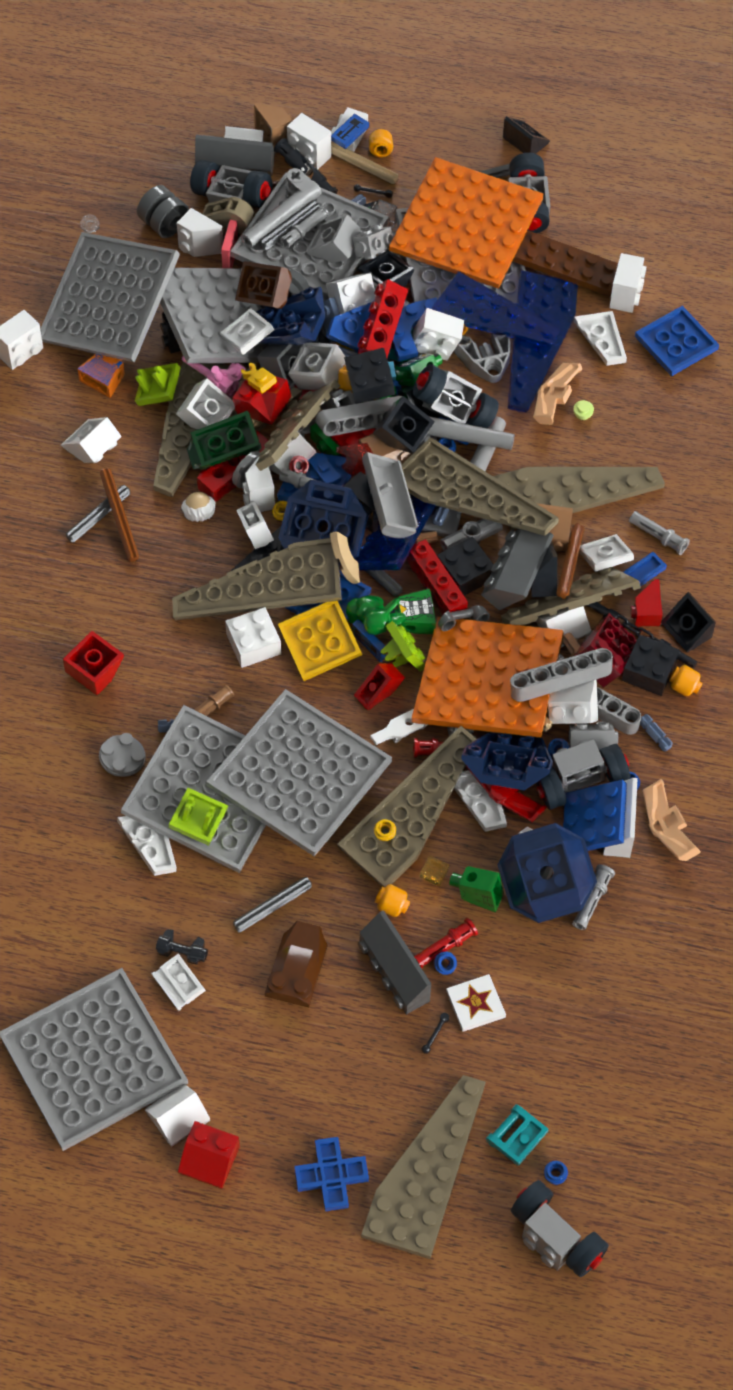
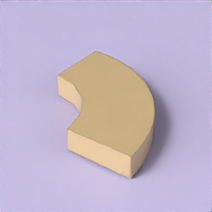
[330,532,360,584]

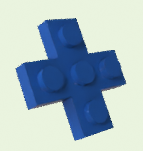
[295,1137,369,1211]

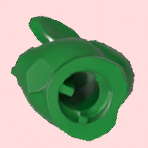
[346,595,406,635]

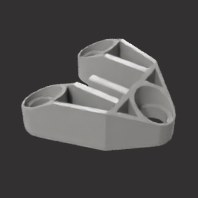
[454,327,510,383]

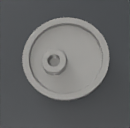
[99,733,146,777]

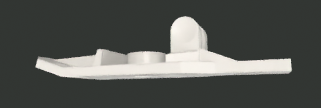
[370,709,427,745]

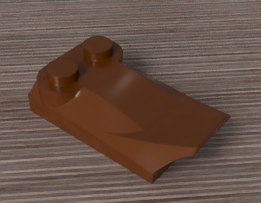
[235,261,292,309]
[265,921,328,1008]

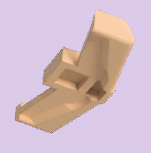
[533,363,582,425]
[642,779,701,861]

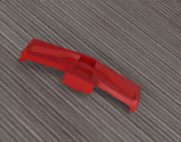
[466,765,547,823]

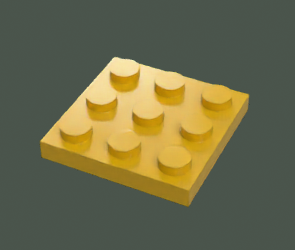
[278,601,362,681]

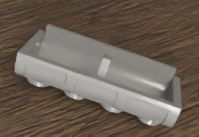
[362,452,418,538]

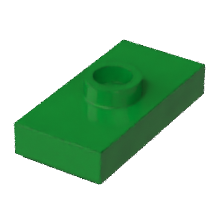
[310,423,341,456]

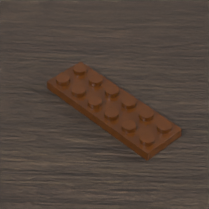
[512,230,618,297]

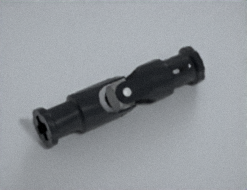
[274,138,338,194]

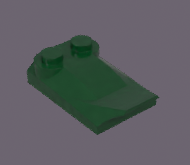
[186,411,261,469]

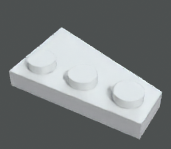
[573,311,627,366]
[454,770,507,832]
[117,816,177,876]

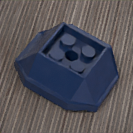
[278,480,369,567]
[497,823,597,923]

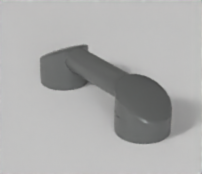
[438,605,490,631]

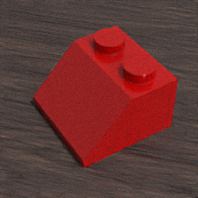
[178,1121,240,1189]

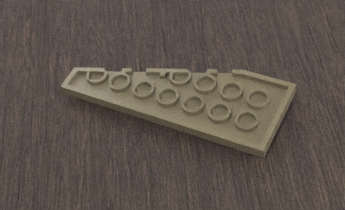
[153,363,242,497]
[401,437,559,536]
[493,467,665,531]
[172,538,342,620]
[337,726,477,887]
[361,1075,486,1259]

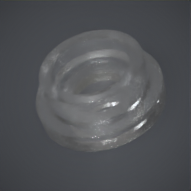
[80,214,100,233]

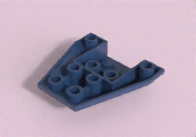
[255,287,325,345]
[461,732,553,790]

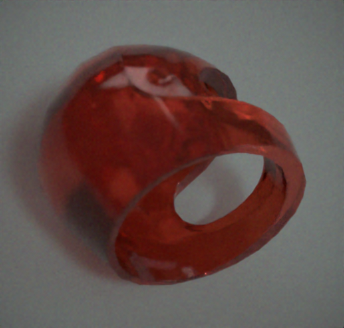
[336,443,373,476]

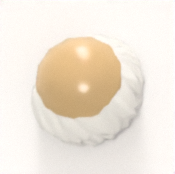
[181,492,215,522]

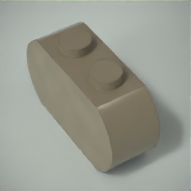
[202,197,254,238]

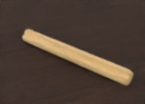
[331,141,398,184]

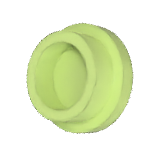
[573,400,594,420]

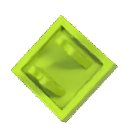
[135,363,181,406]
[381,621,426,672]
[168,788,228,846]

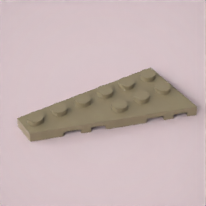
[255,380,340,471]
[501,567,641,625]

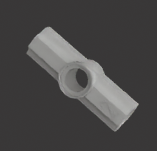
[440,519,503,552]

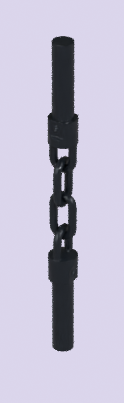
[586,602,698,669]

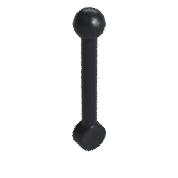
[354,184,393,198]
[421,1013,449,1054]

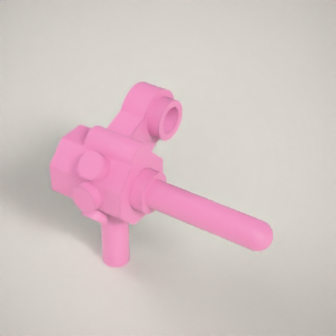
[182,356,246,398]

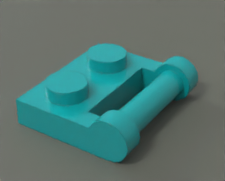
[485,1104,549,1166]

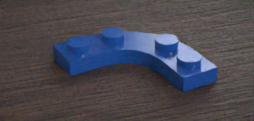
[392,298,443,361]

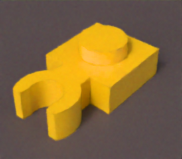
[241,363,277,394]

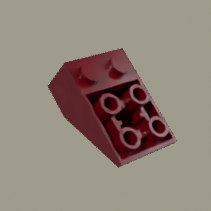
[575,613,637,688]

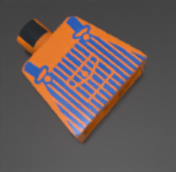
[78,354,125,398]

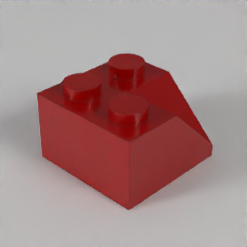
[232,376,292,425]
[63,631,124,695]

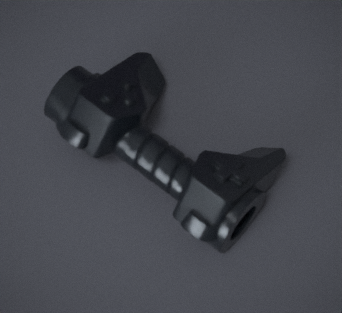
[156,929,208,965]

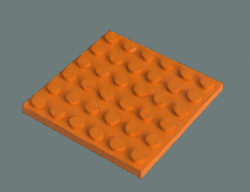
[389,157,544,289]
[412,617,564,738]

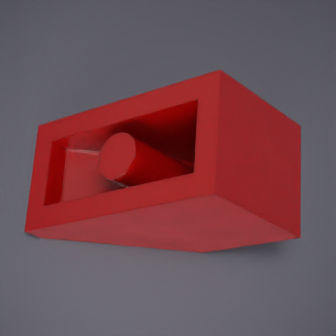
[630,579,663,627]
[354,663,405,710]

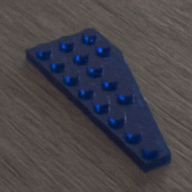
[507,270,578,413]

